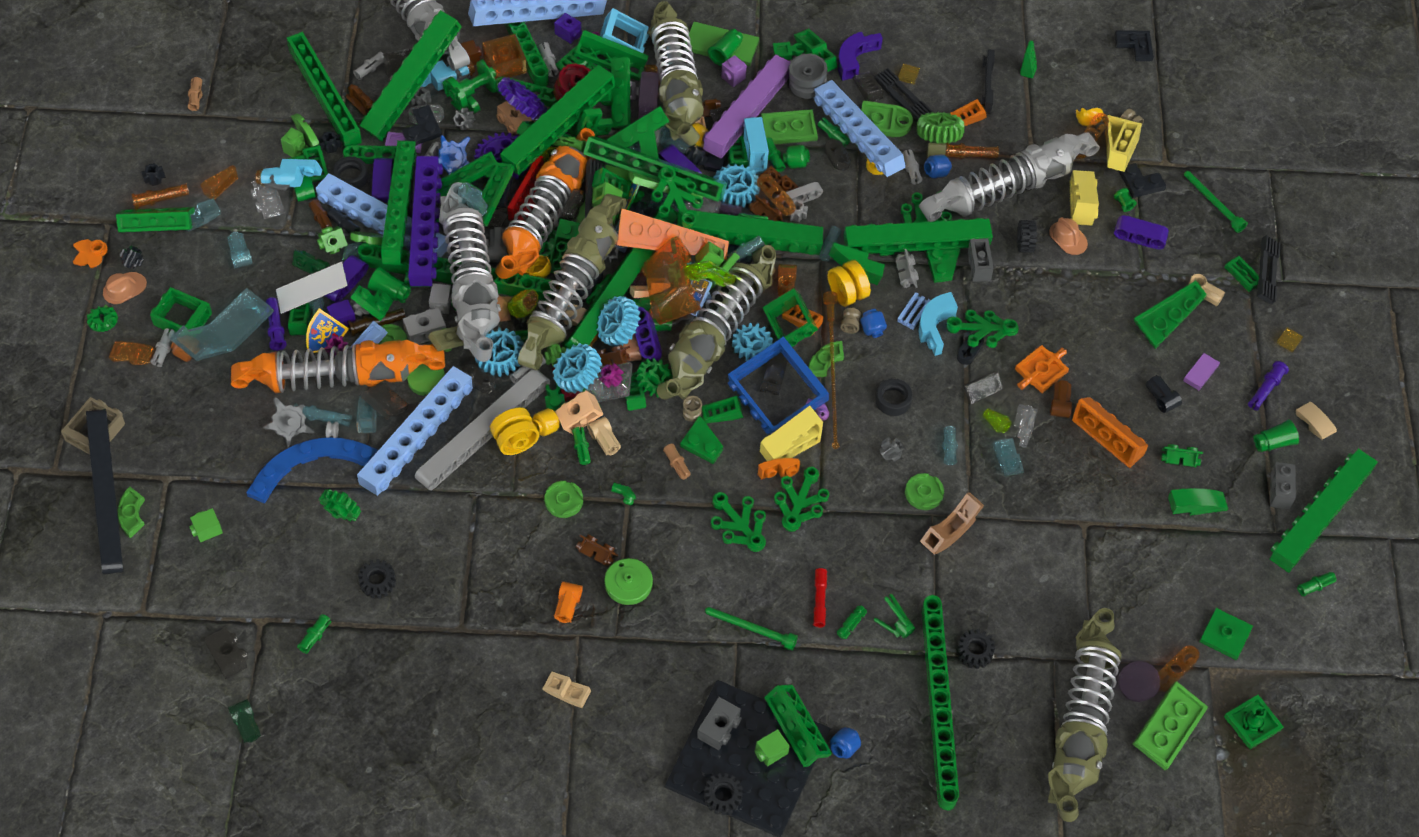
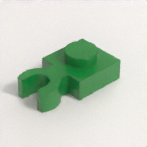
[772,42,804,60]
[545,383,565,412]

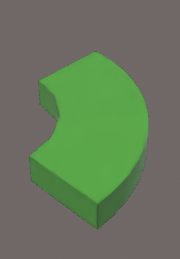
[291,113,319,147]
[808,341,844,377]
[118,486,145,538]

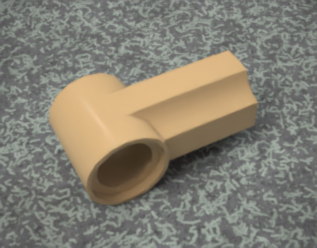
[1188,274,1225,306]
[587,416,621,456]

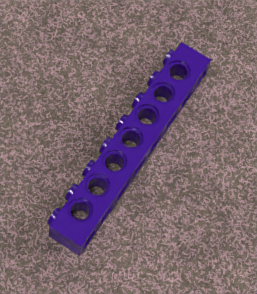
[408,156,443,286]

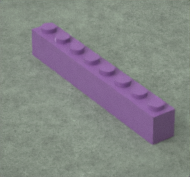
[703,55,790,159]

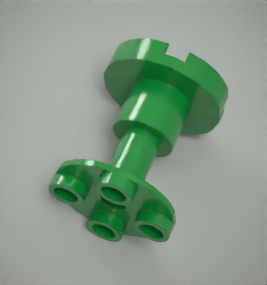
[443,60,499,110]

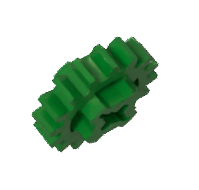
[635,358,673,398]
[319,489,361,522]

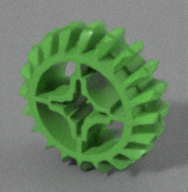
[917,112,965,144]

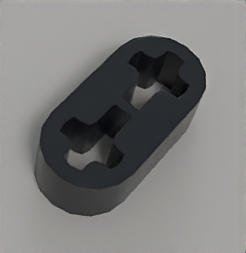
[957,333,984,365]

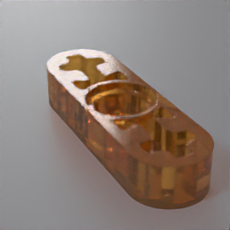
[1076,113,1109,159]
[757,174,796,215]
[1153,645,1200,692]

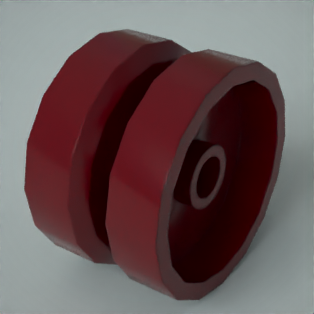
[553,63,590,101]

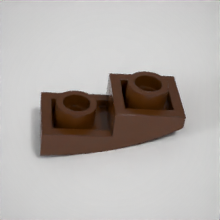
[759,166,798,195]

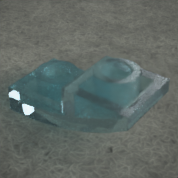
[993,438,1024,476]

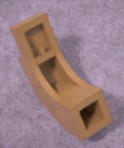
[920,493,984,554]

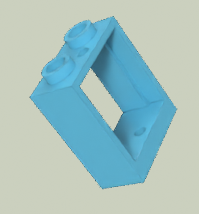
[600,8,649,53]
[743,117,769,174]

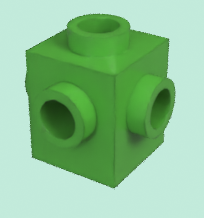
[317,226,347,254]

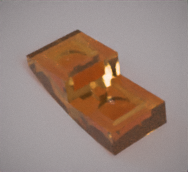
[109,341,154,365]

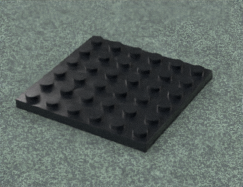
[665,680,830,837]

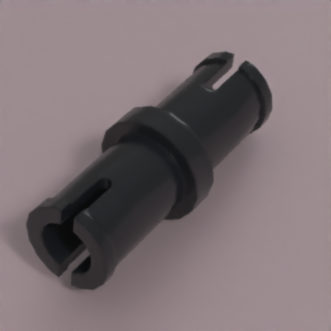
[327,208,361,234]

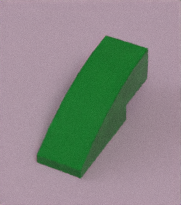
[794,28,837,72]
[829,243,885,285]
[1168,488,1228,516]

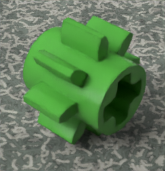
[544,344,566,367]

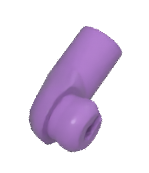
[806,398,829,420]

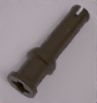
[347,308,406,337]

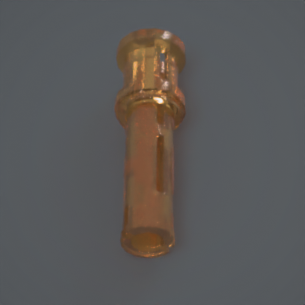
[946,143,999,159]
[131,184,189,209]

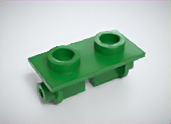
[1161,444,1203,468]

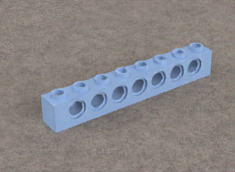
[468,0,607,26]
[814,80,905,177]
[316,174,448,257]
[357,366,473,496]

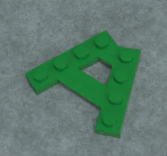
[607,106,670,186]
[438,151,515,227]

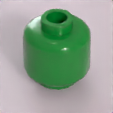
[783,145,810,169]

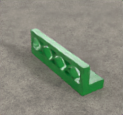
[574,30,649,81]
[116,207,195,232]
[764,685,832,767]

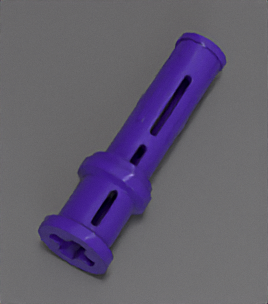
[266,298,287,351]
[1248,361,1289,411]

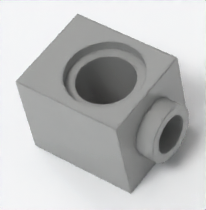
[429,284,452,314]

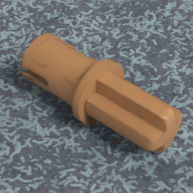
[663,444,690,480]

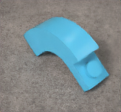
[918,292,958,356]

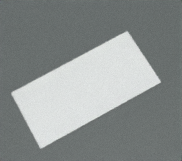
[276,262,347,314]

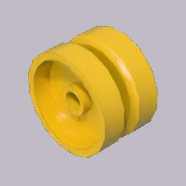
[827,260,871,307]
[490,407,539,455]

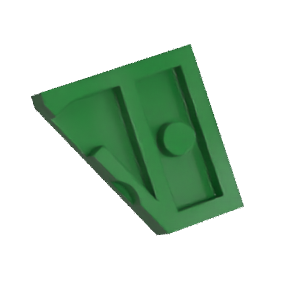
[925,248,960,283]
[680,416,723,464]

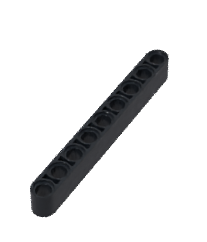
[86,409,123,575]

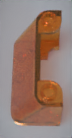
[642,236,701,325]

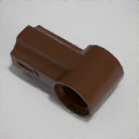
[1050,380,1072,418]

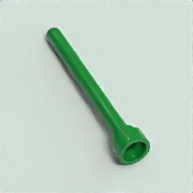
[1184,171,1248,233]
[705,607,798,650]

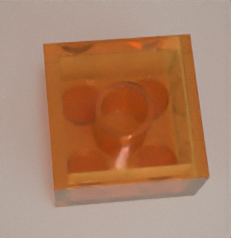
[482,34,527,80]

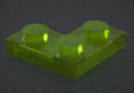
[683,260,736,287]

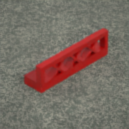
[507,155,543,225]

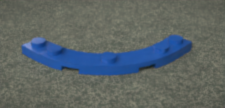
[246,438,378,504]

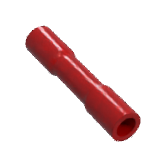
[813,568,827,628]

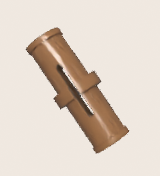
[188,77,203,111]

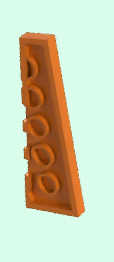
[616,209,729,259]

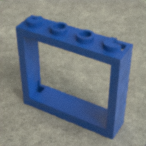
[728,336,829,435]

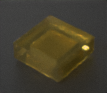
[898,64,920,85]
[1277,327,1303,352]

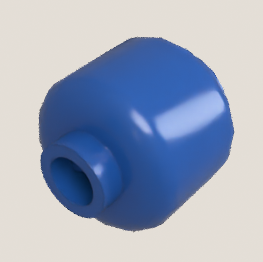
[924,154,952,179]
[860,309,887,338]
[830,727,861,759]

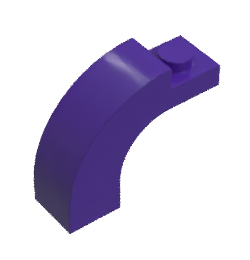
[838,32,883,81]

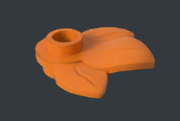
[73,239,108,268]

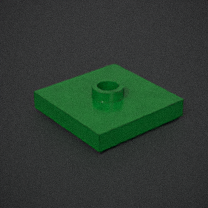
[1200,608,1253,661]

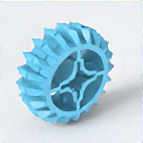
[713,163,760,209]
[597,296,641,347]
[475,327,524,377]
[552,343,602,394]

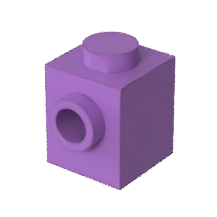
[721,55,747,87]

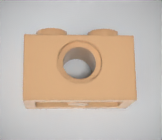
[555,391,603,435]

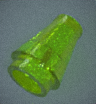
[983,408,1012,433]

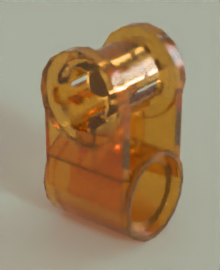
[778,264,797,297]

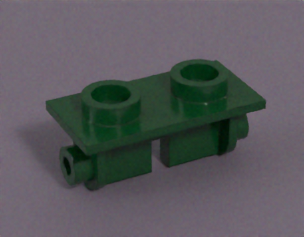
[292,249,331,274]

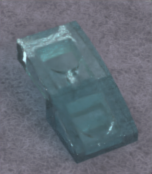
[187,198,221,232]

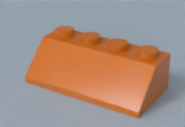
[1072,397,1148,468]

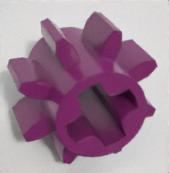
[325,335,349,357]
[599,363,624,388]

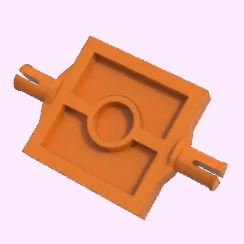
[1015,345,1069,393]

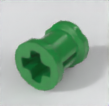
[1114,188,1137,212]

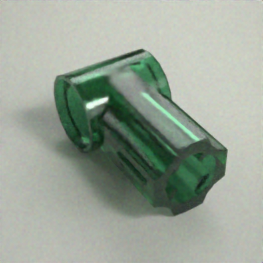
[228,699,261,743]

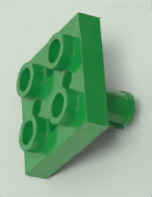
[1224,695,1284,750]

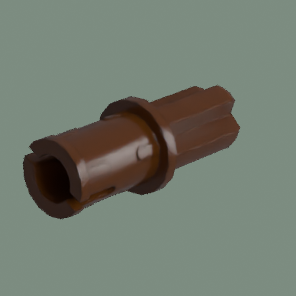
[309,199,332,229]

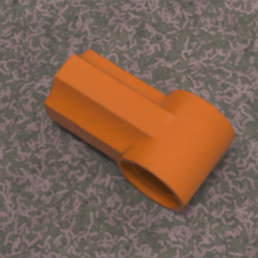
[554,581,583,623]

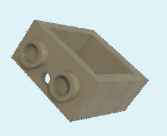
[61,397,125,455]

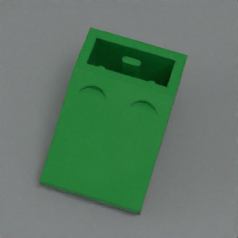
[550,219,580,275]

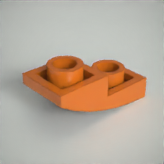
[758,458,800,480]

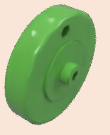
[605,558,653,605]

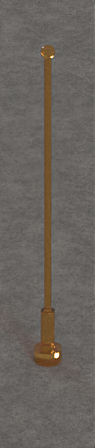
[823,291,839,449]

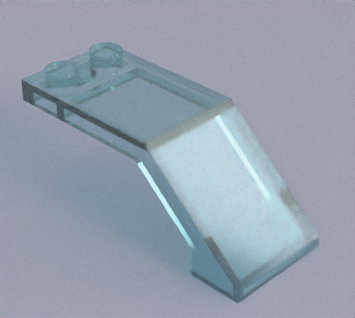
[170,288,274,361]

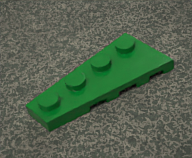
[1134,281,1207,349]

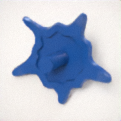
[439,135,470,175]

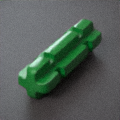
[837,605,867,639]

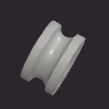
[326,421,339,438]

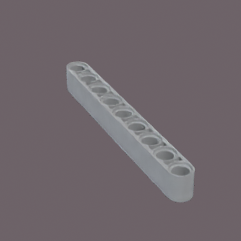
[415,369,550,490]

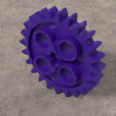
[497,77,547,121]
[474,132,532,180]

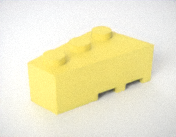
[1105,115,1142,172]
[1070,170,1099,225]
[760,406,823,461]

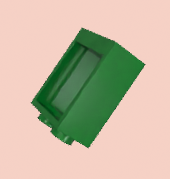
[150,287,212,339]
[762,288,818,347]

